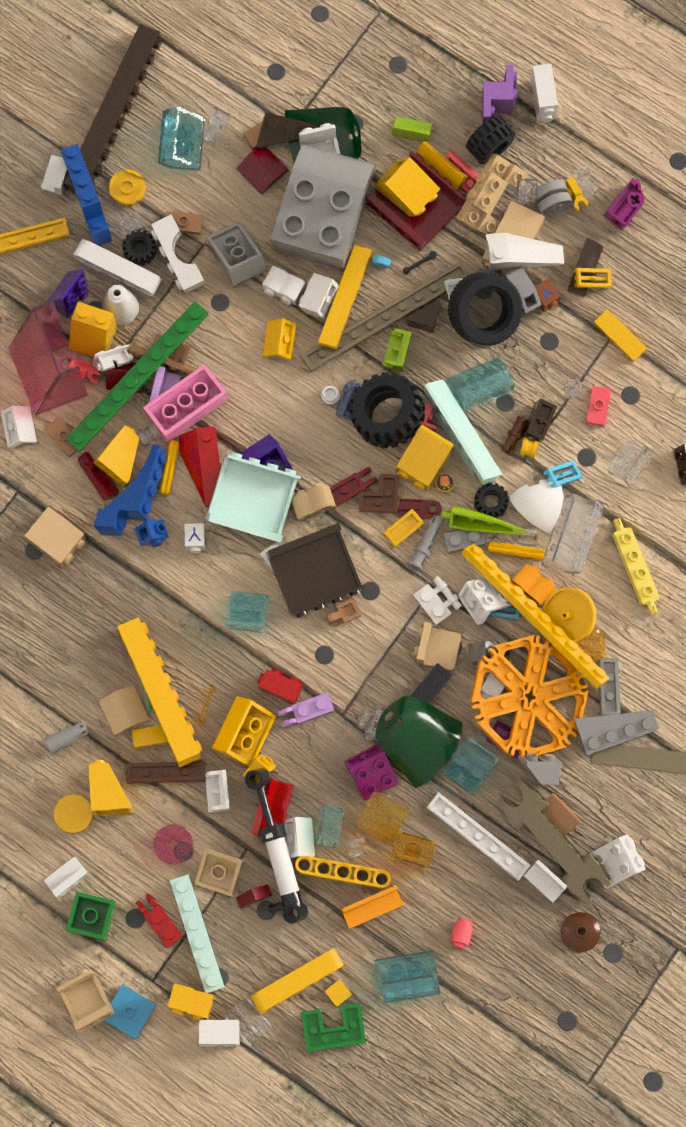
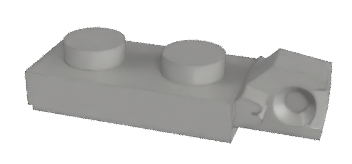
[443,530,498,553]

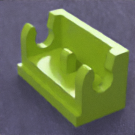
[382,328,412,372]

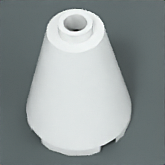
[102,285,139,326]

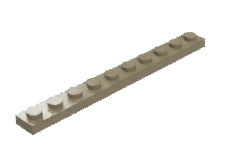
[301,262,469,372]

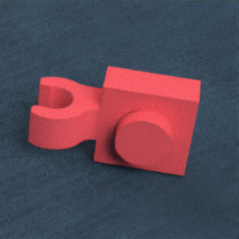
[67,357,102,384]

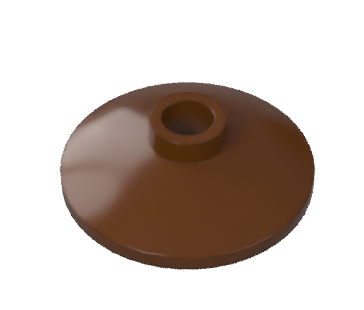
[561,912,600,952]

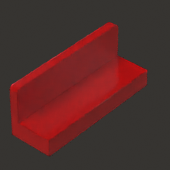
[251,777,293,838]

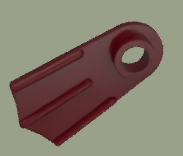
[397,499,442,519]

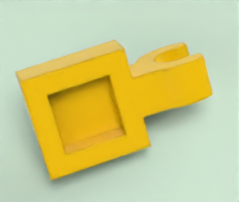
[566,177,588,212]

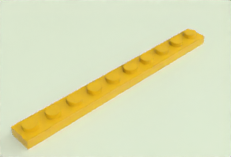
[461,544,609,688]

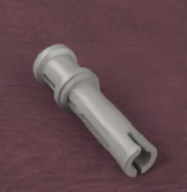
[407,515,444,572]

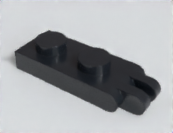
[410,663,452,704]

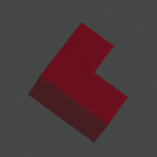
[236,884,272,909]

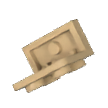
[413,622,461,671]

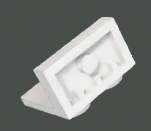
[458,577,513,625]

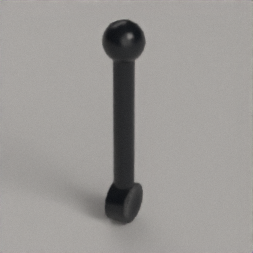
[403,251,437,274]

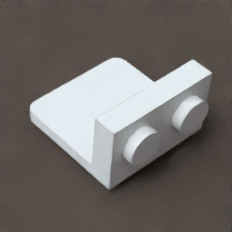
[299,123,340,154]
[592,835,646,889]

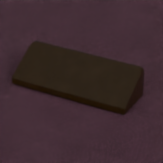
[567,237,604,297]

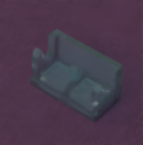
[315,805,345,848]

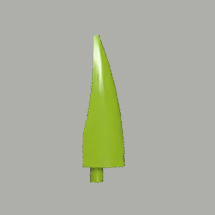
[441,506,526,535]

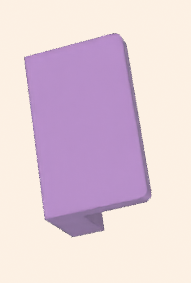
[149,367,181,402]

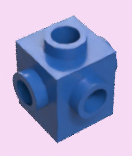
[135,518,169,547]

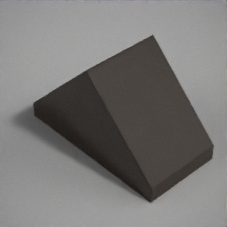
[406,300,441,333]

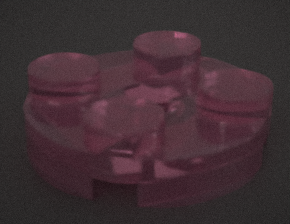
[154,824,193,864]

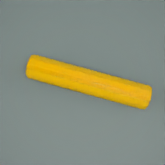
[159,440,179,496]
[488,541,545,560]

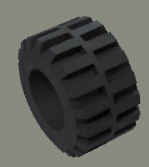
[466,116,516,164]

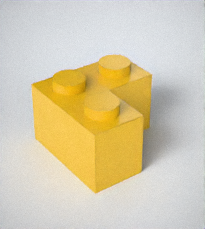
[168,983,214,1021]

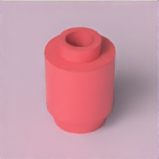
[450,919,473,949]

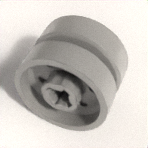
[533,179,573,216]

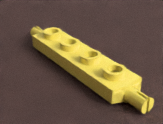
[612,518,660,616]

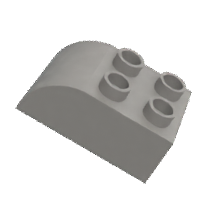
[271,144,376,270]

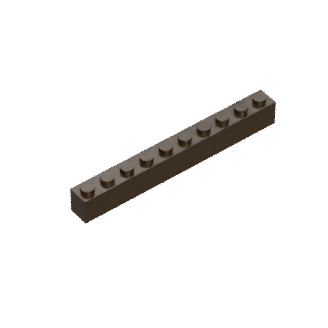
[64,24,162,194]

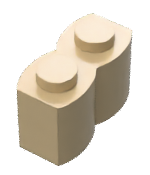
[291,483,336,521]

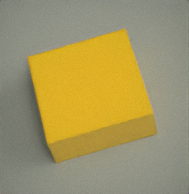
[324,979,352,1007]

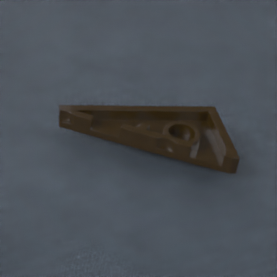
[256,112,320,148]

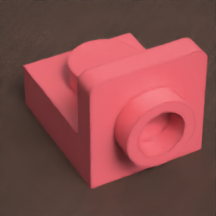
[420,402,437,432]

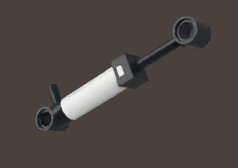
[245,768,308,923]

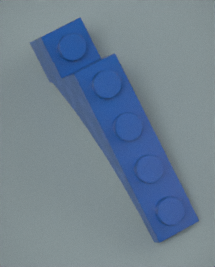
[60,144,112,246]
[93,444,167,536]

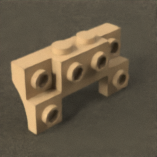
[456,153,528,236]

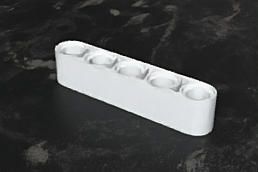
[73,239,162,297]

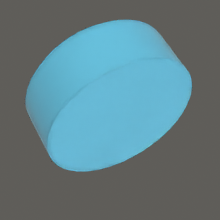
[372,255,391,268]

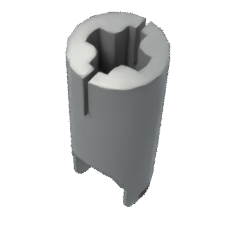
[44,723,88,754]

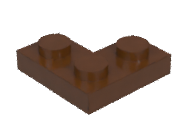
[359,474,399,514]

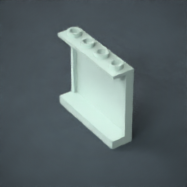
[205,452,301,543]

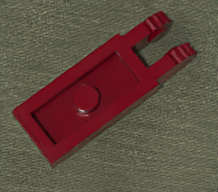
[330,467,378,509]

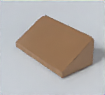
[544,793,581,836]

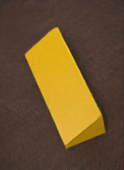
[416,141,468,190]
[132,720,190,750]

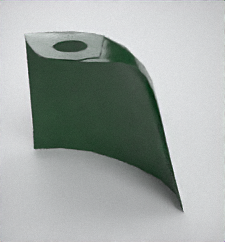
[285,107,362,163]
[376,696,462,788]

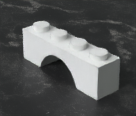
[151,215,206,293]

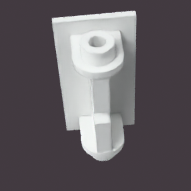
[92,344,133,372]

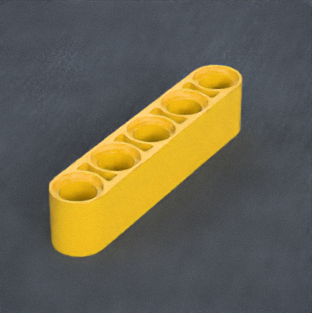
[295,856,391,890]
[250,948,344,1014]

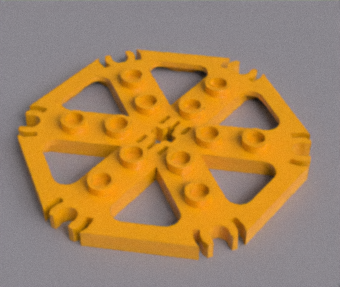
[469,635,589,759]

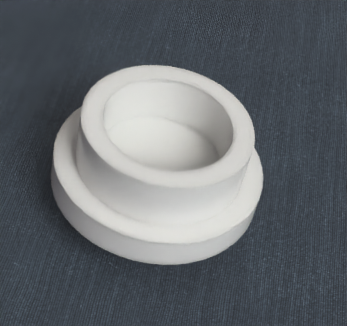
[321,386,340,405]

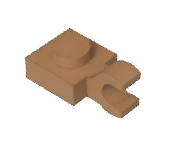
[326,598,362,625]

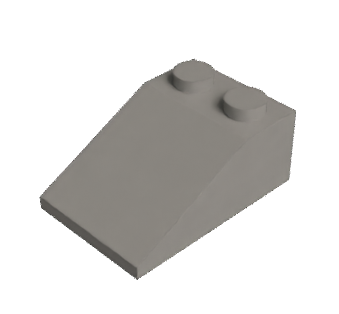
[206,222,267,286]

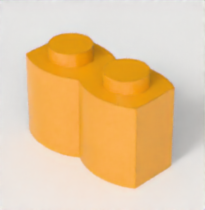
[512,563,556,608]

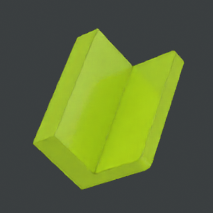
[392,116,432,142]

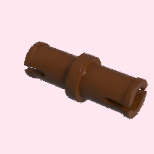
[501,416,528,455]

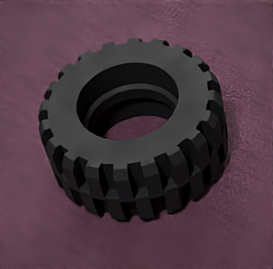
[349,372,425,449]

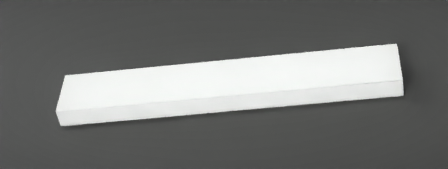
[426,792,531,881]

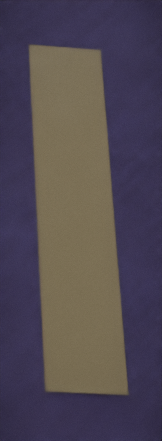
[592,745,686,774]

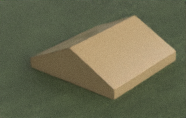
[99,685,150,736]
[194,848,243,897]

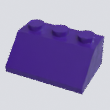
[240,434,293,472]

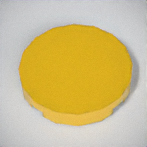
[109,169,146,206]
[54,794,93,834]

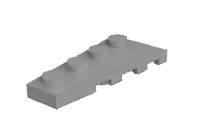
[573,710,659,755]

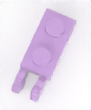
[277,692,334,728]

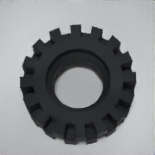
[122,229,157,266]
[474,482,509,518]

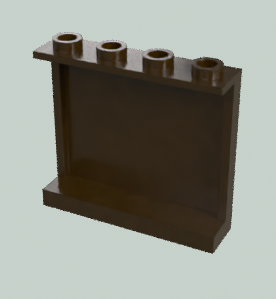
[266,523,364,618]

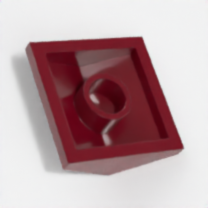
[237,146,289,195]

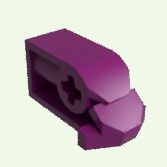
[603,178,644,231]

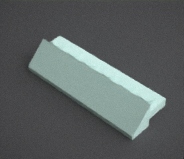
[424,380,502,485]

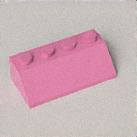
[143,364,228,443]

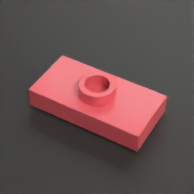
[586,386,611,426]

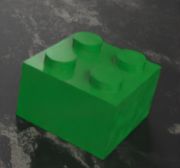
[66,891,116,942]

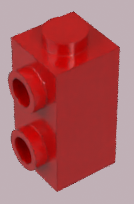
[257,669,302,705]

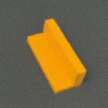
[341,886,403,929]

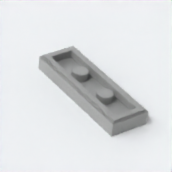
[598,658,620,716]

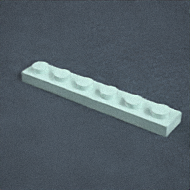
[170,875,225,993]

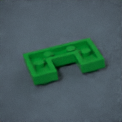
[301,1003,366,1052]

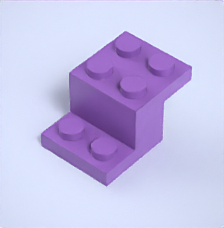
[482,65,517,124]

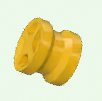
[520,437,539,459]

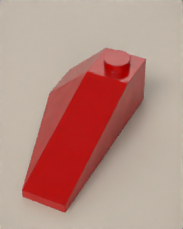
[178,426,220,507]

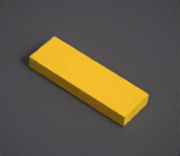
[594,309,647,362]

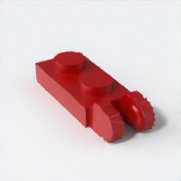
[136,893,183,948]

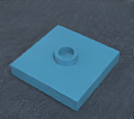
[104,984,156,1039]

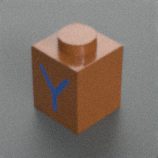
[535,279,561,312]

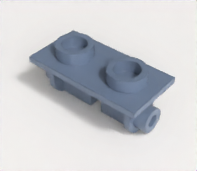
[336,379,363,420]

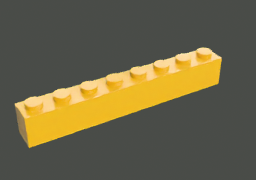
[117,617,202,768]

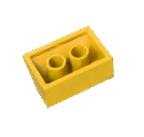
[212,696,276,767]

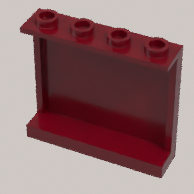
[366,151,466,251]

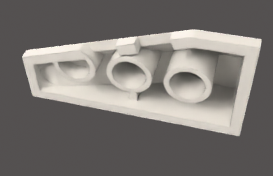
[486,233,564,271]

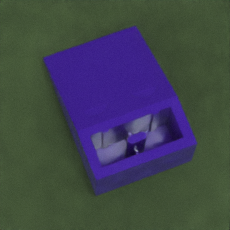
[47,269,89,318]

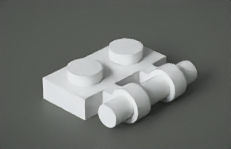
[413,576,462,626]

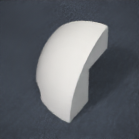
[509,479,563,533]

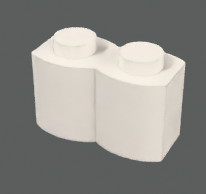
[262,266,306,305]

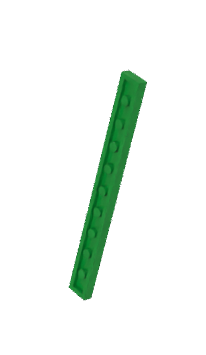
[65,301,209,452]

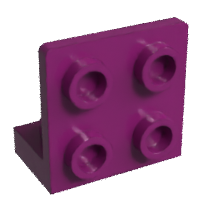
[344,744,399,801]

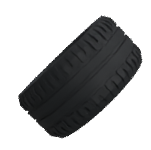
[447,272,523,346]

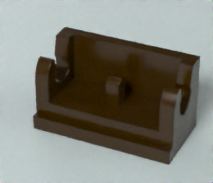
[522,398,557,441]

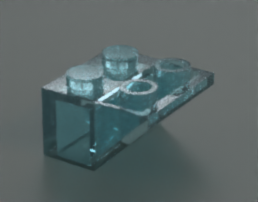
[226,590,270,633]
[442,737,499,796]

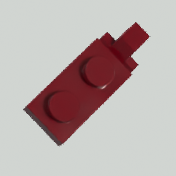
[77,452,120,501]

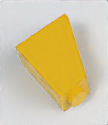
[93,425,140,487]

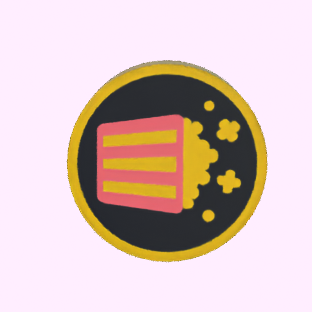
[435,473,454,493]

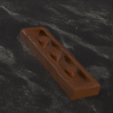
[127,762,205,784]

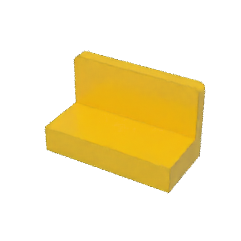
[263,318,296,360]

